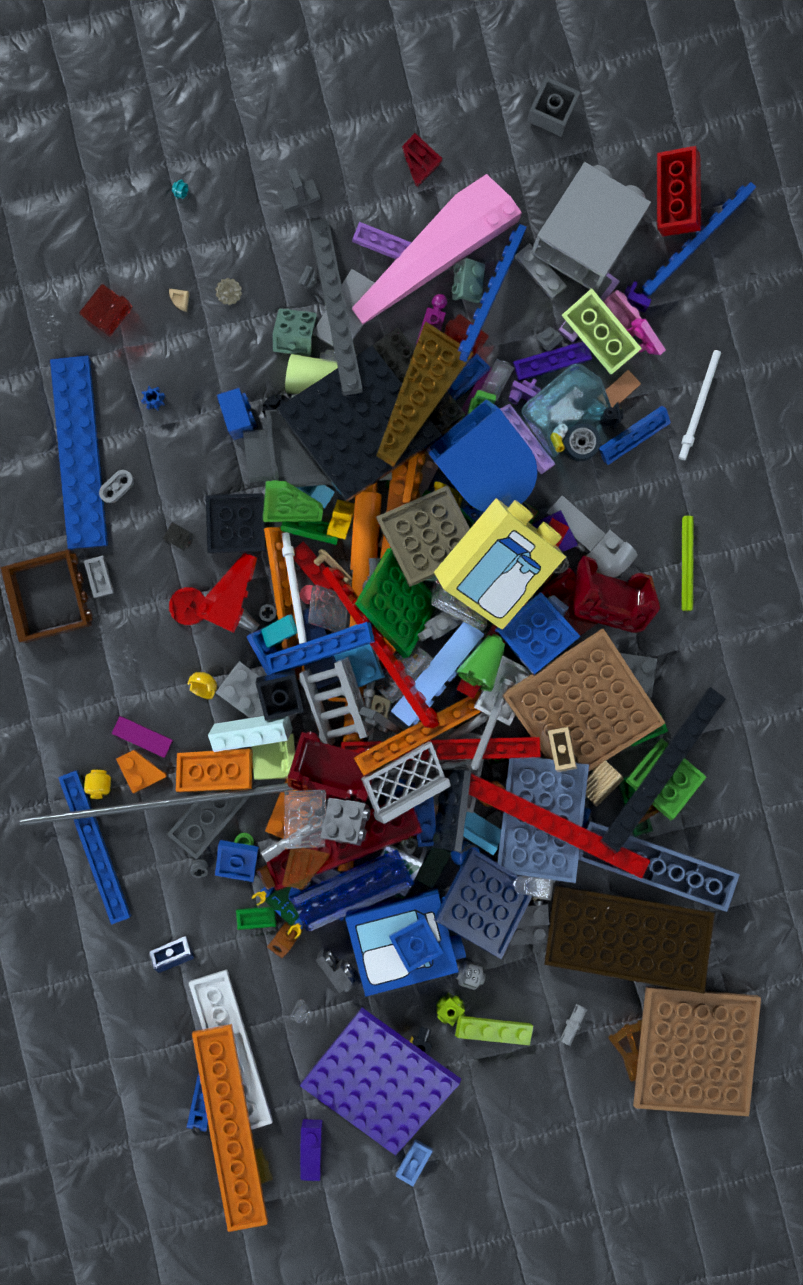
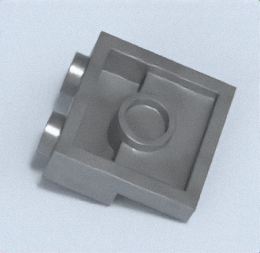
[320,798,370,846]
[510,899,549,945]
[316,948,356,993]

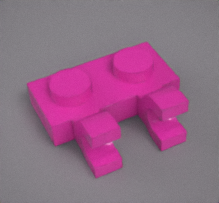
[626,318,666,355]

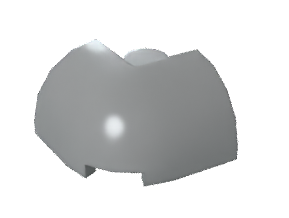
[587,530,638,577]

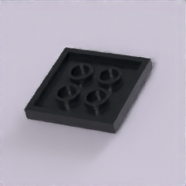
[206,493,266,554]

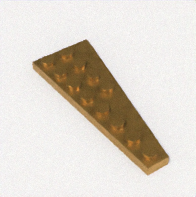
[377,322,473,467]

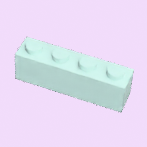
[208,716,293,752]

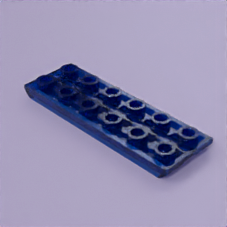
[289,849,414,931]

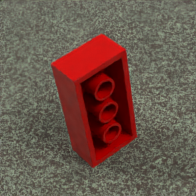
[657,146,701,237]

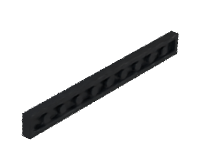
[600,687,726,853]

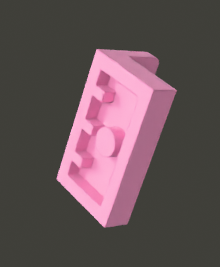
[603,290,642,329]

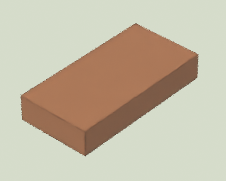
[599,370,641,408]

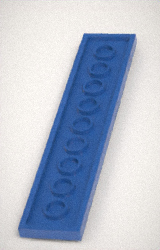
[50,356,108,550]

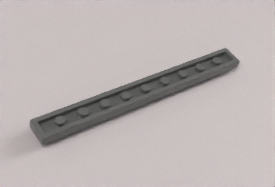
[309,218,362,395]

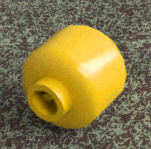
[84,770,111,799]

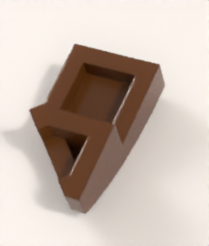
[256,865,275,890]

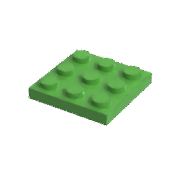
[626,738,706,821]

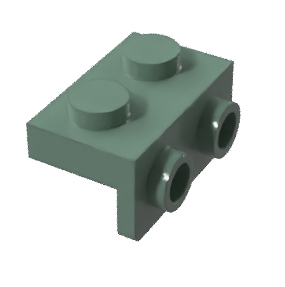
[452,258,485,303]

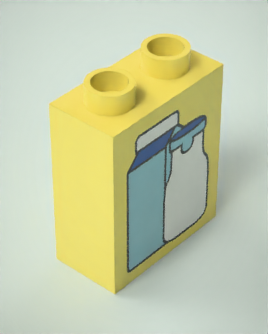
[434,498,566,630]

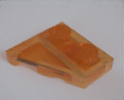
[282,845,330,890]

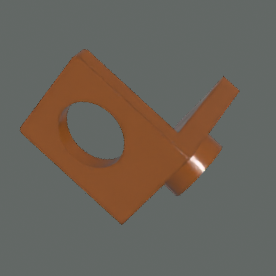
[267,922,303,958]

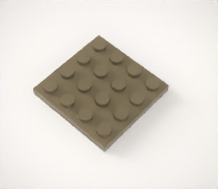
[376,485,470,587]

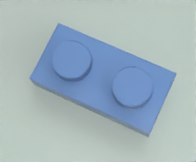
[396,1139,432,1186]

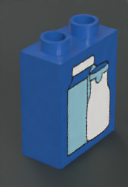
[345,888,466,997]

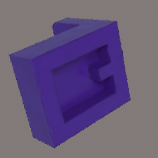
[624,281,651,313]

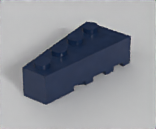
[302,606,340,690]

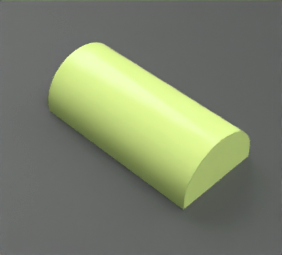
[562,288,642,374]
[285,354,338,394]

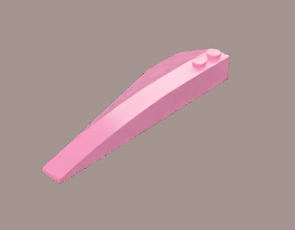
[352,174,522,325]

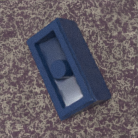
[150,936,194,973]

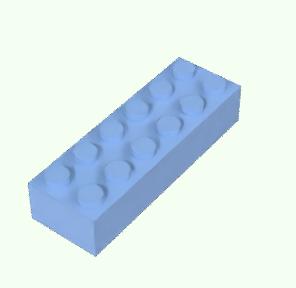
[389,620,484,729]

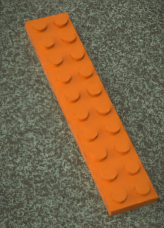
[192,1024,268,1232]

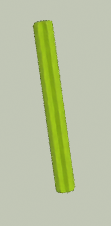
[682,516,694,611]

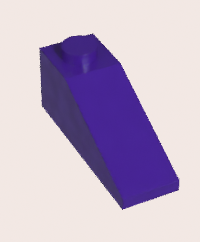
[300,1119,323,1181]

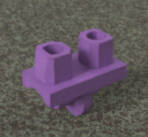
[508,379,545,413]

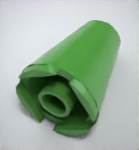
[457,634,505,692]

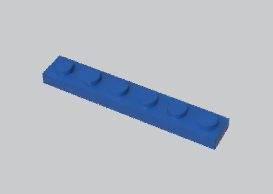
[266,622,375,674]

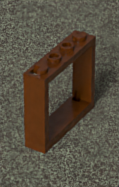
[0,550,93,643]

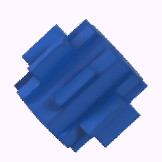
[141,386,166,411]

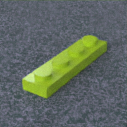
[455,1016,533,1045]

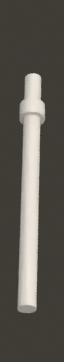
[678,350,721,460]
[282,532,307,644]

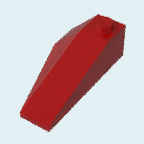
[197,553,257,633]

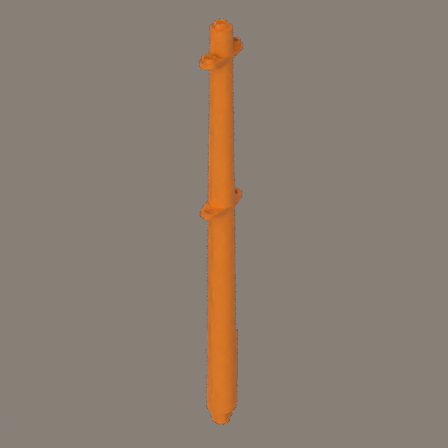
[328,482,382,871]

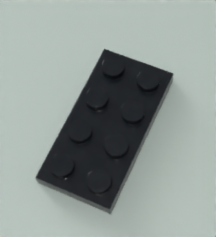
[433,769,471,852]

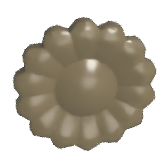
[215,278,242,305]

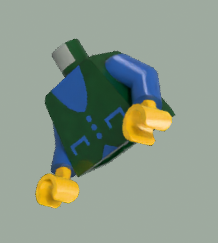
[252,879,312,939]

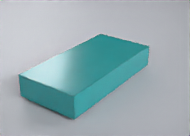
[261,615,298,648]

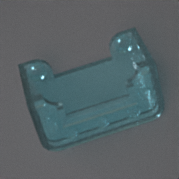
[521,364,611,458]

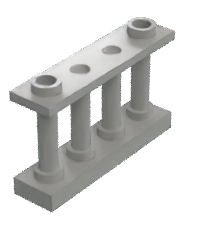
[299,657,374,745]

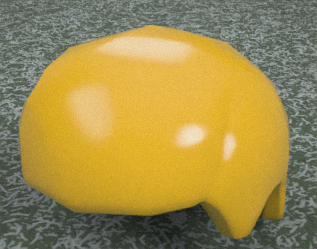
[187,672,217,699]

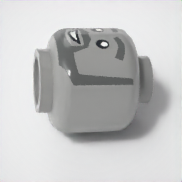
[455,961,486,990]

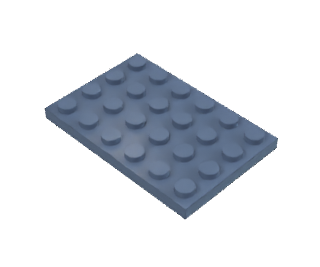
[498,758,589,883]

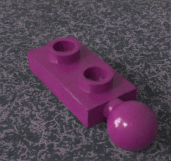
[416,294,447,345]

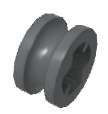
[259,604,277,622]
[190,859,208,878]

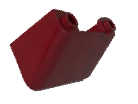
[574,556,661,633]
[287,732,375,803]

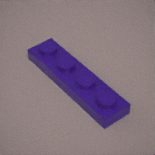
[513,341,593,382]

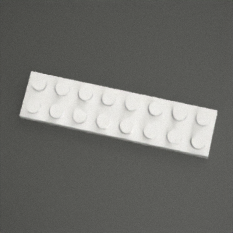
[189,969,273,1130]

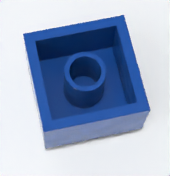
[217,388,257,440]

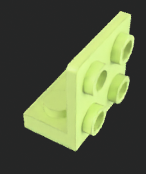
[251,734,295,780]

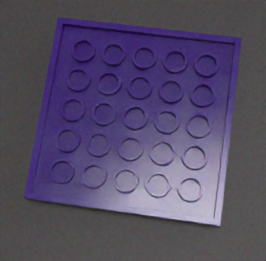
[300,1008,461,1156]

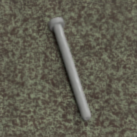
[471,678,514,770]

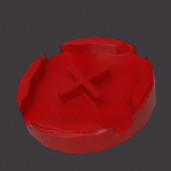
[169,587,205,626]

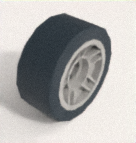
[563,423,601,462]

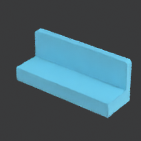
[463,812,501,855]

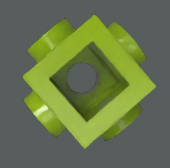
[436,993,465,1026]

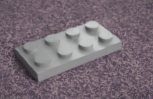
[215,661,297,722]

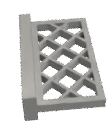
[361,742,451,824]

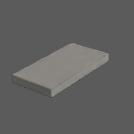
[313,269,375,348]

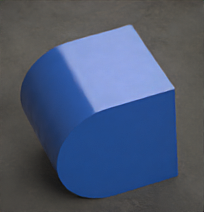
[426,399,537,512]

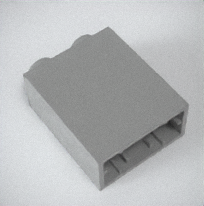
[531,162,651,292]

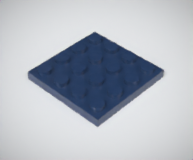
[434,848,537,959]

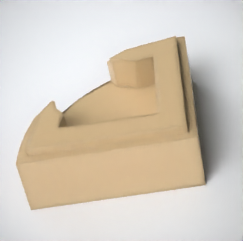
[169,289,189,312]

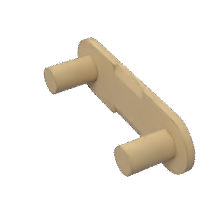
[314,549,352,586]

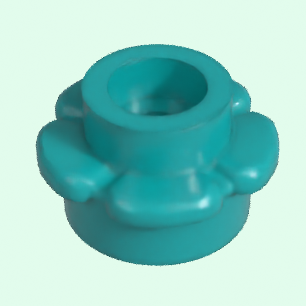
[172,179,189,199]

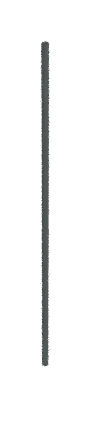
[19,759,467,826]

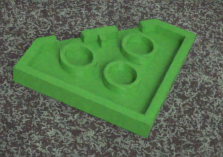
[263,480,323,522]

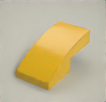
[327,500,354,539]

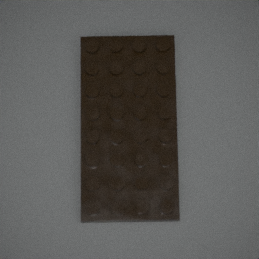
[544,885,715,994]

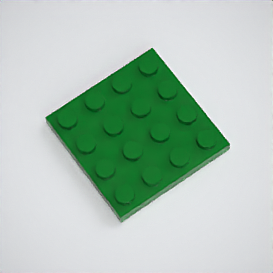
[355,548,439,658]

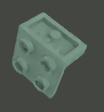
[273,308,316,356]

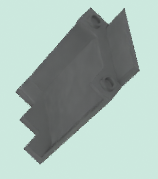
[243,410,392,487]

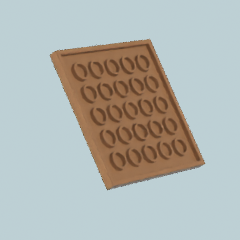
[503,629,665,772]
[633,986,761,1116]

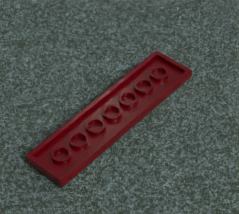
[266,804,423,891]

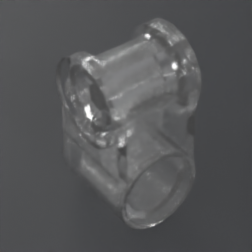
[514,876,554,900]

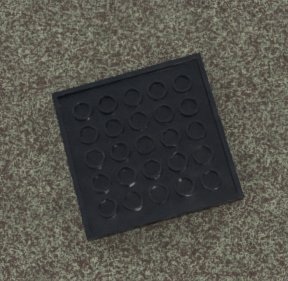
[277,346,442,502]

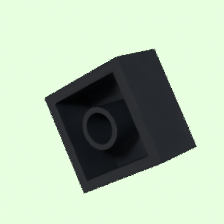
[255,669,304,721]

